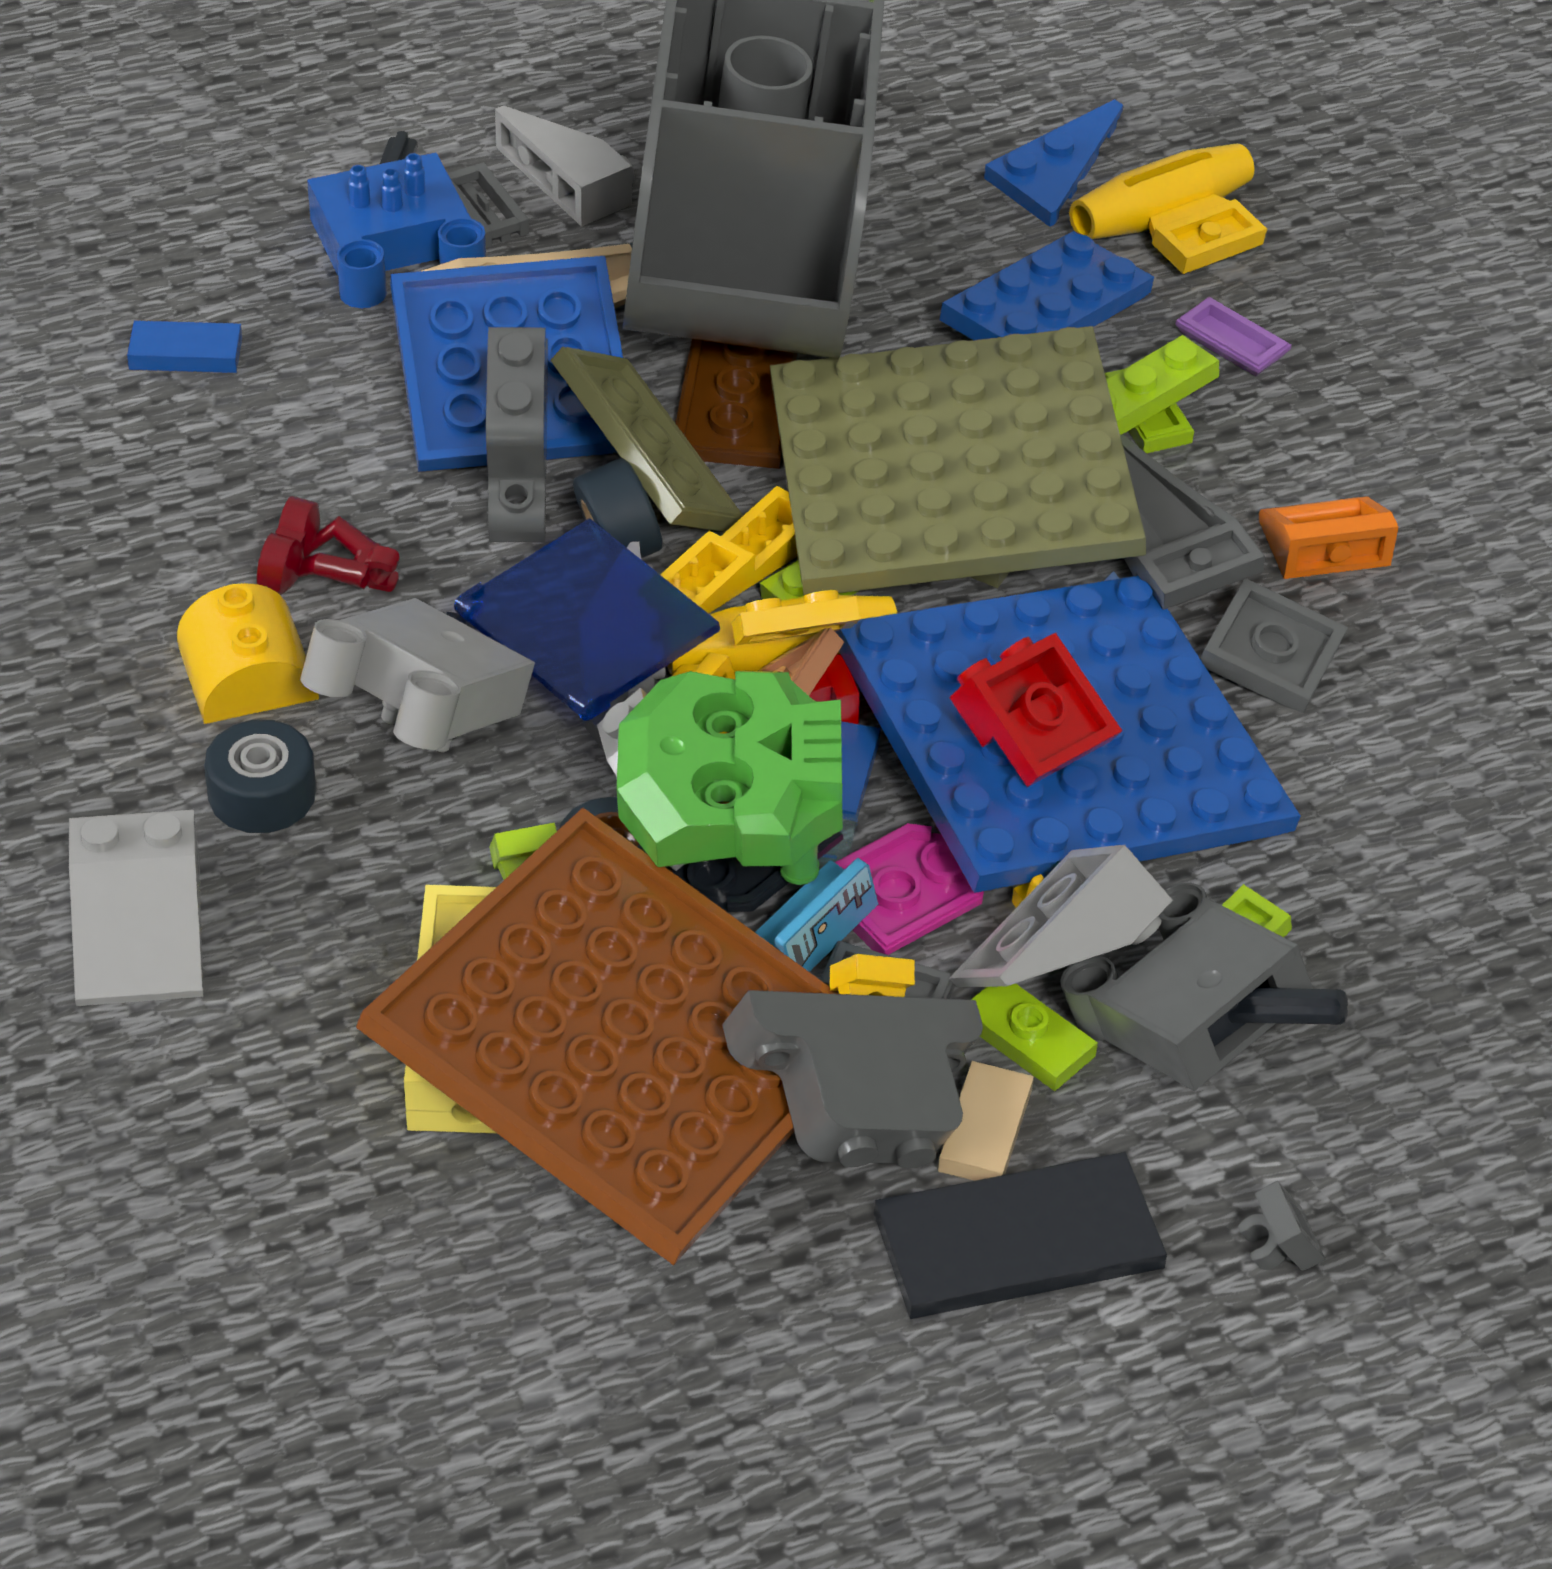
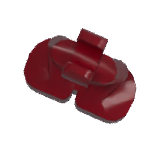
[257,496,400,595]

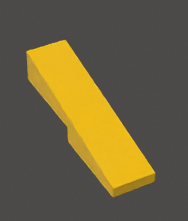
[639,486,798,624]

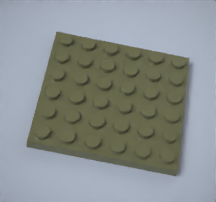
[770,326,1146,595]

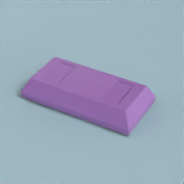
[1175,297,1291,376]

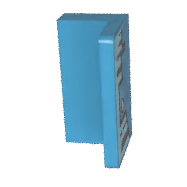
[755,858,878,972]

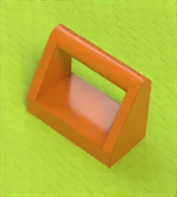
[1259,496,1399,579]

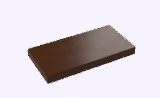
[676,339,798,469]

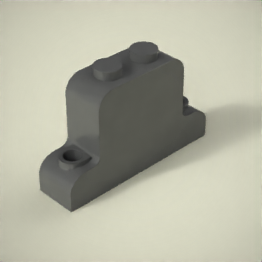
[486,327,548,543]
[722,990,983,1168]

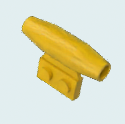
[1069,143,1267,274]
[663,590,897,675]

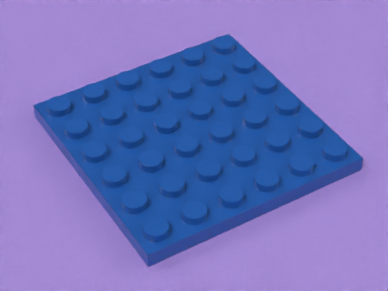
[835,576,1301,893]

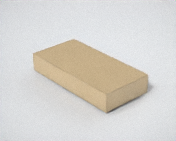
[938,1061,1034,1181]

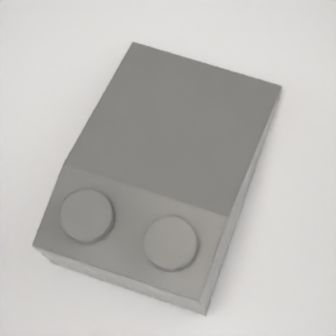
[69,810,203,1006]
[949,845,1173,987]

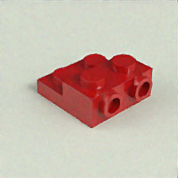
[949,632,1122,787]

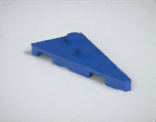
[984,99,1123,227]

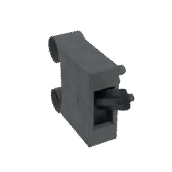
[1060,882,1348,1092]

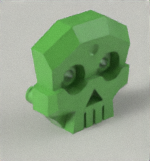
[617,671,843,885]

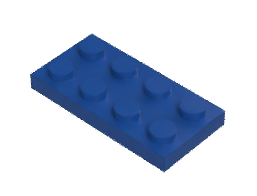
[939,231,1154,341]

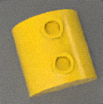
[177,583,319,724]

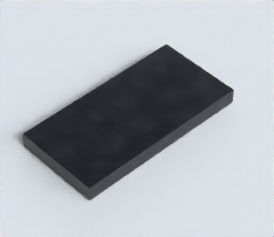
[874,1152,1167,1319]

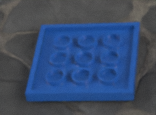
[390,256,623,472]

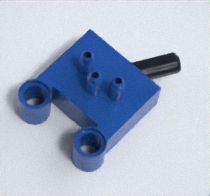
[307,131,486,308]

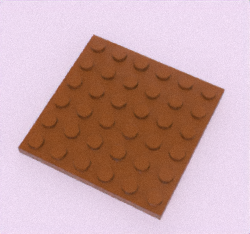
[356,808,839,1266]

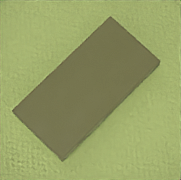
[550,346,743,532]

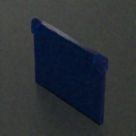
[454,518,720,721]

